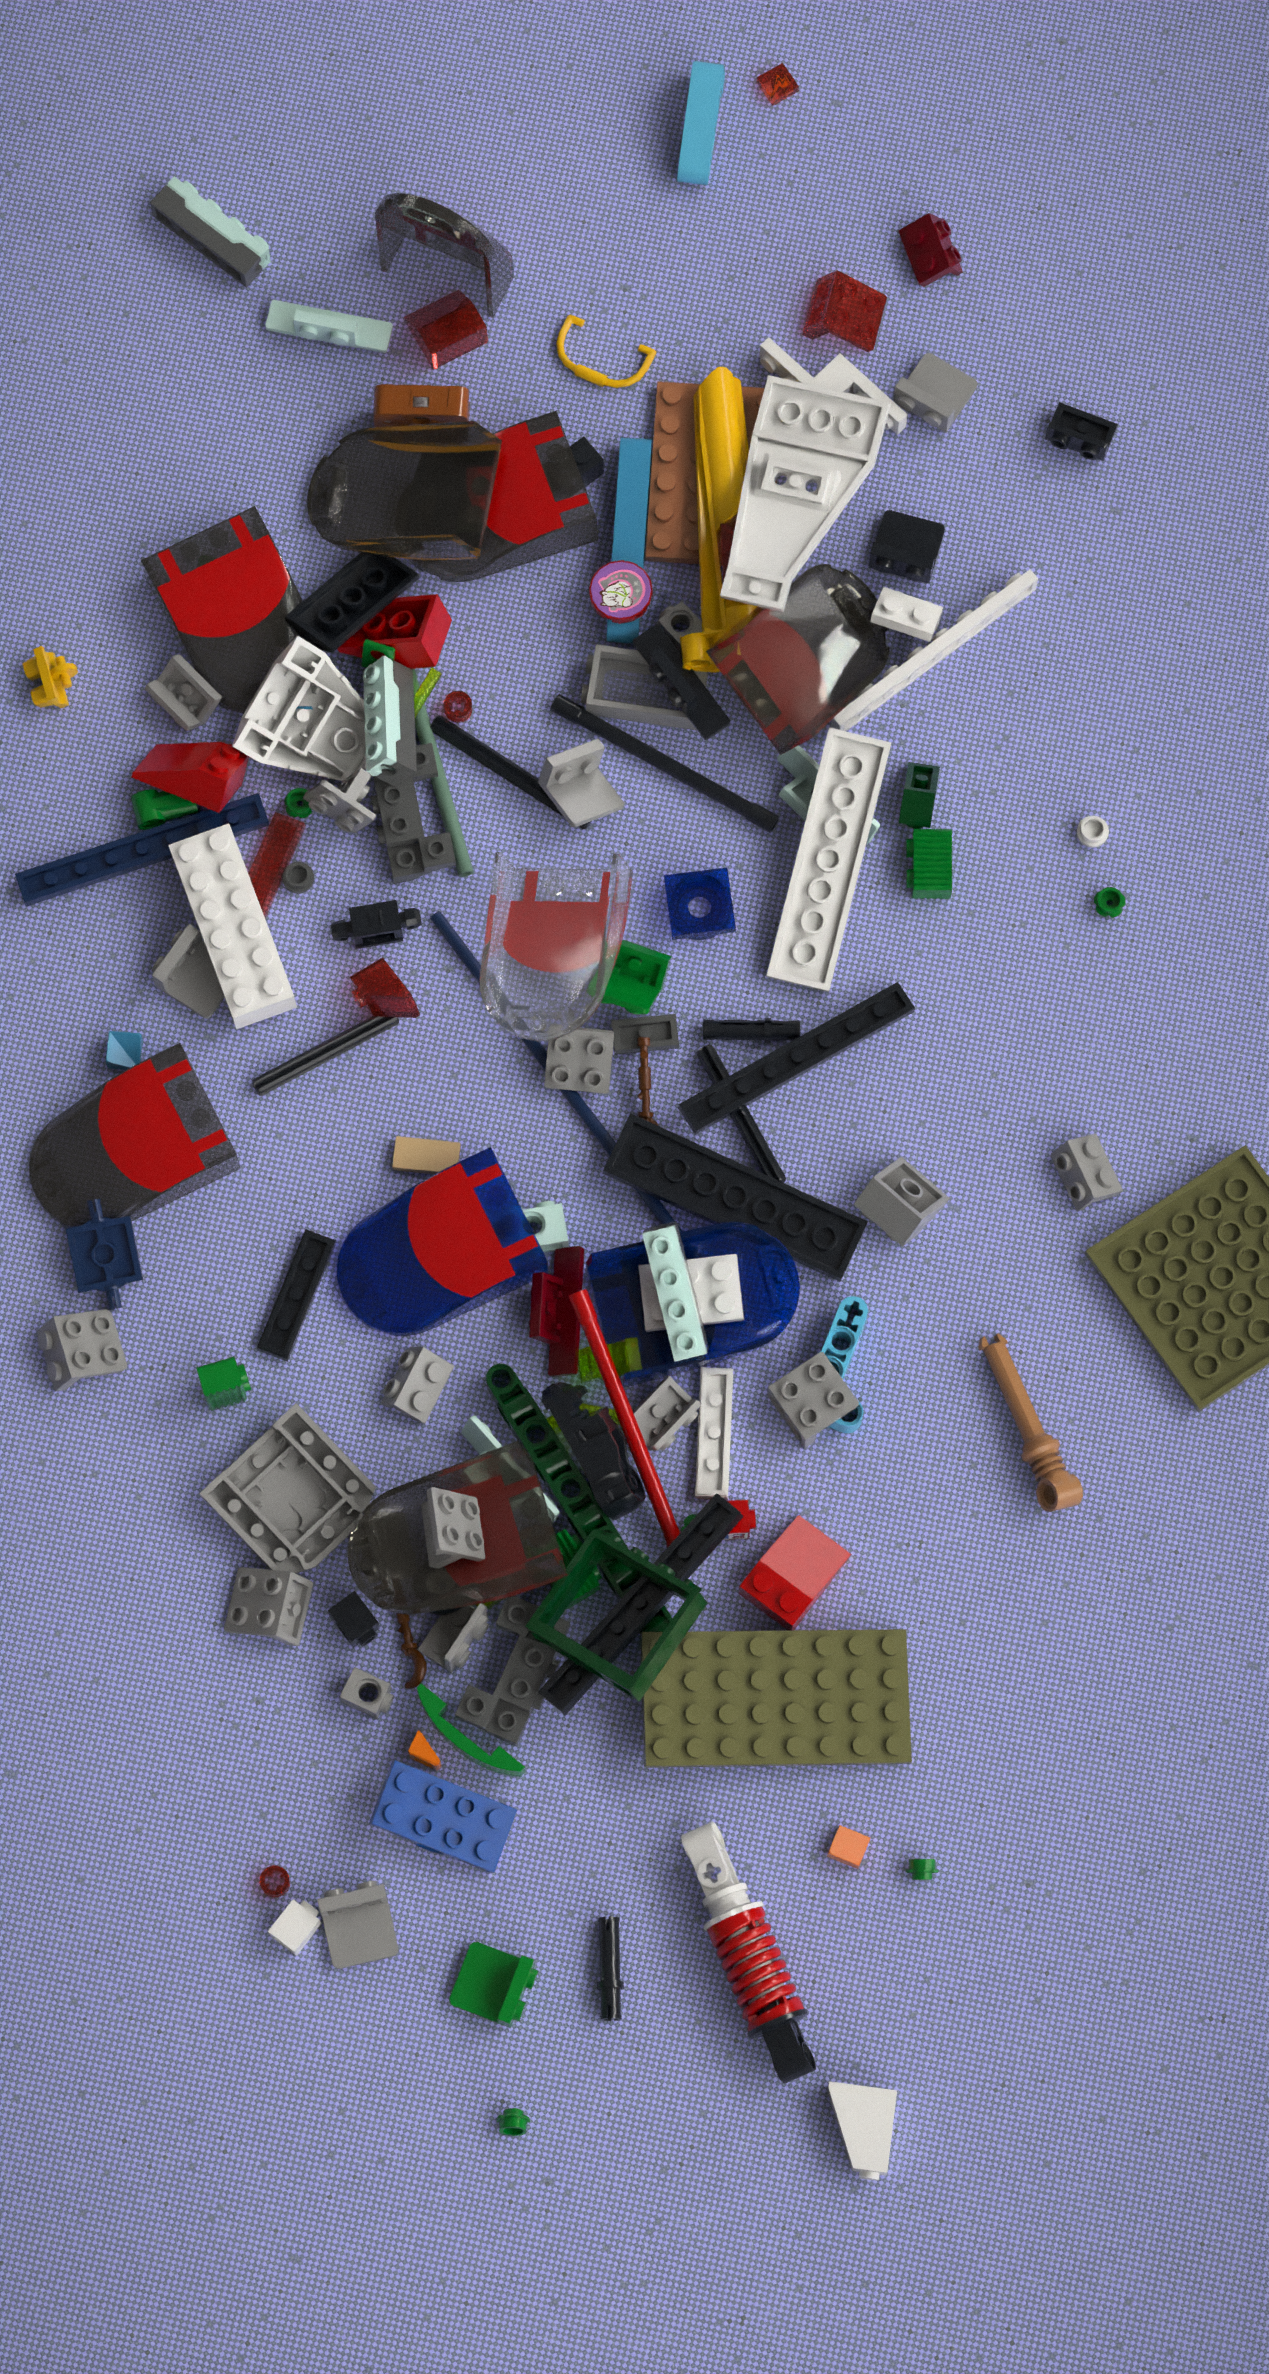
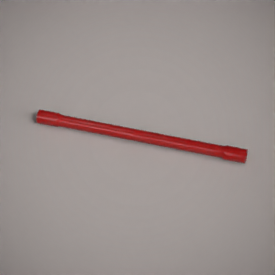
[568,1289,680,1548]

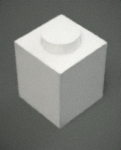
[268,1899,321,1956]

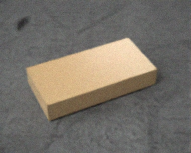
[392,1136,461,1175]

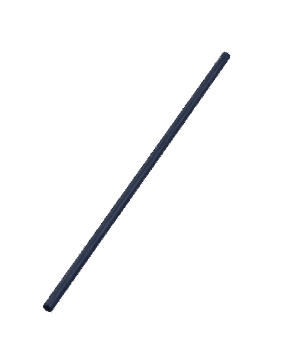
[430,911,745,1322]

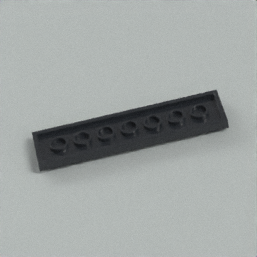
[603,1113,868,1282]

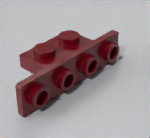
[529,1246,584,1377]

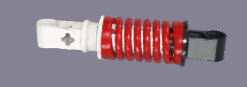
[681,1821,816,2084]

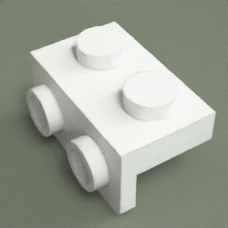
[870,587,943,642]

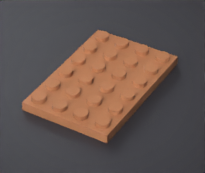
[645,381,777,566]

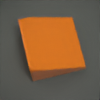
[408,1730,442,1771]
[827,1825,871,1869]

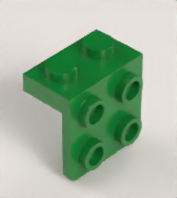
[587,939,672,1014]
[449,1942,539,2028]

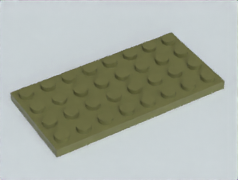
[640,1629,912,1768]

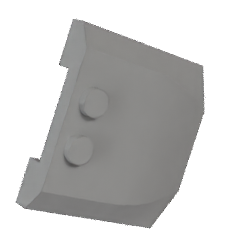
[199,1403,376,1574]

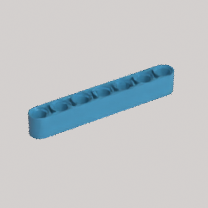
[606,437,652,644]

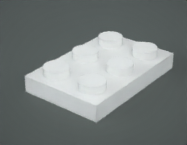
[639,1254,744,1332]

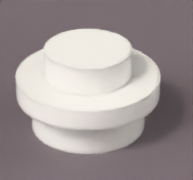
[1077,816,1109,848]

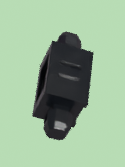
[330,900,422,949]

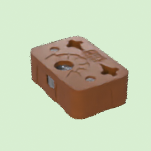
[373,384,470,439]

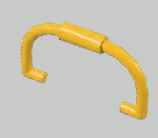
[556,314,656,388]

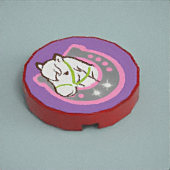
[589,560,653,624]

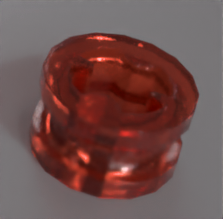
[444,691,473,723]
[260,1865,291,1897]

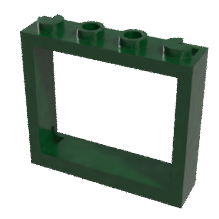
[525,1529,707,1702]

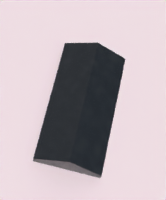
[286,542,419,653]

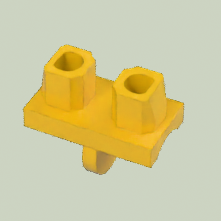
[22,646,78,708]

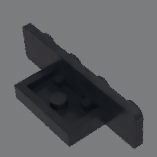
[633,624,730,740]

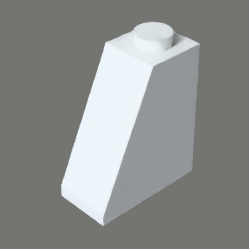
[827,2081,897,2181]

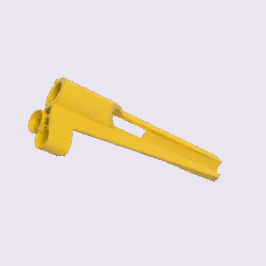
[680,366,768,675]

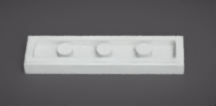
[695,1367,733,1500]

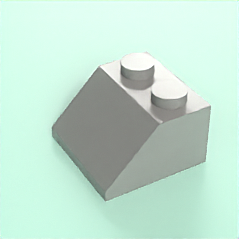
[854,1156,950,1247]

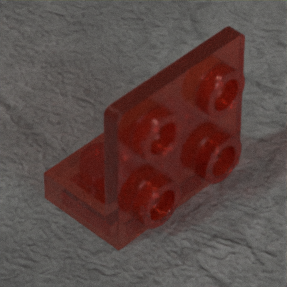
[802,270,887,352]

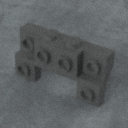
[371,743,456,884]
[455,1595,571,1747]

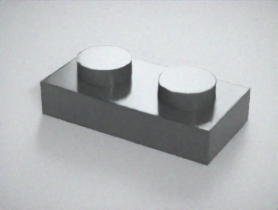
[611,1014,679,1055]

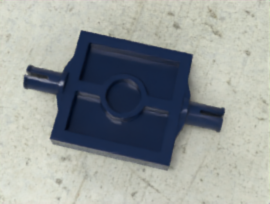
[66,1198,144,1310]

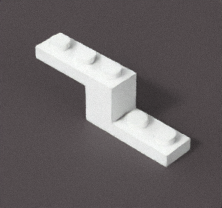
[759,337,908,435]

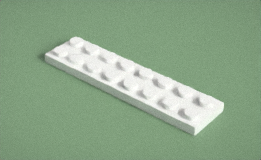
[766,727,891,992]

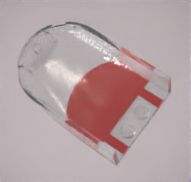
[480,852,633,1041]

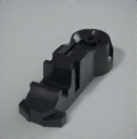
[542,1382,646,1520]

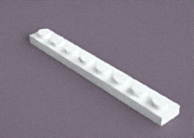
[831,569,1038,731]

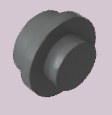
[282,862,314,894]

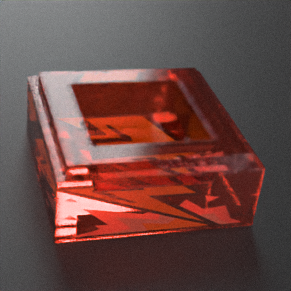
[756,63,799,106]

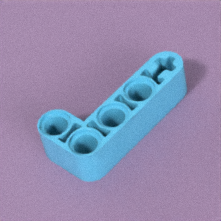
[677,61,725,185]
[821,1296,868,1434]

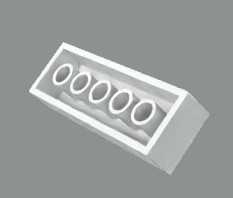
[168,823,297,1030]

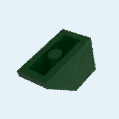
[899,762,940,829]

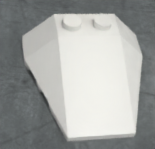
[232,636,366,781]

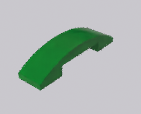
[417,1683,526,1777]

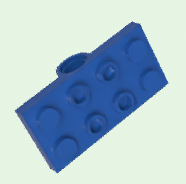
[369,1760,517,1873]

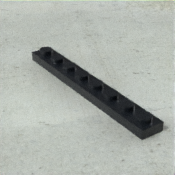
[678,982,915,1135]
[538,1493,743,1716]

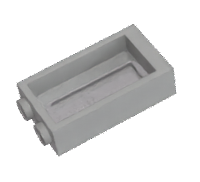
[581,645,709,730]

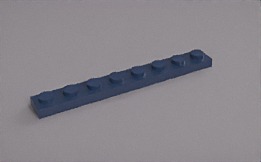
[15,793,269,907]

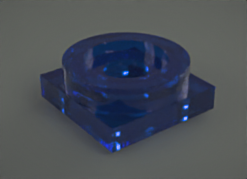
[664,868,736,940]

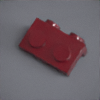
[898,213,963,287]

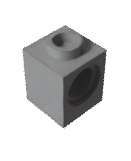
[658,601,702,655]
[340,1667,394,1719]

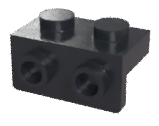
[1045,402,1118,461]

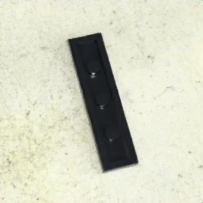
[257,1229,336,1362]

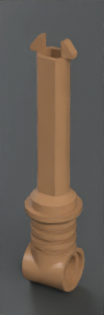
[978,1333,1083,1512]

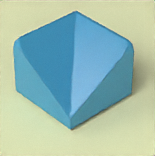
[106,1031,143,1070]

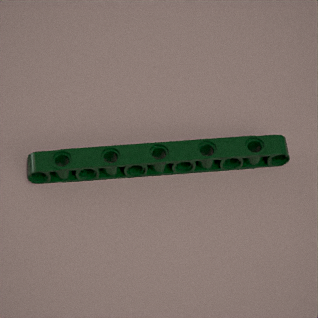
[486,1364,673,1634]

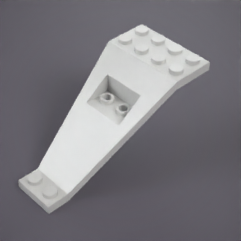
[720,375,891,612]

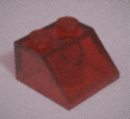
[404,290,488,370]

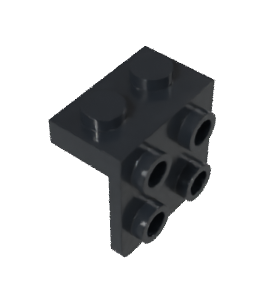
[868,510,945,584]

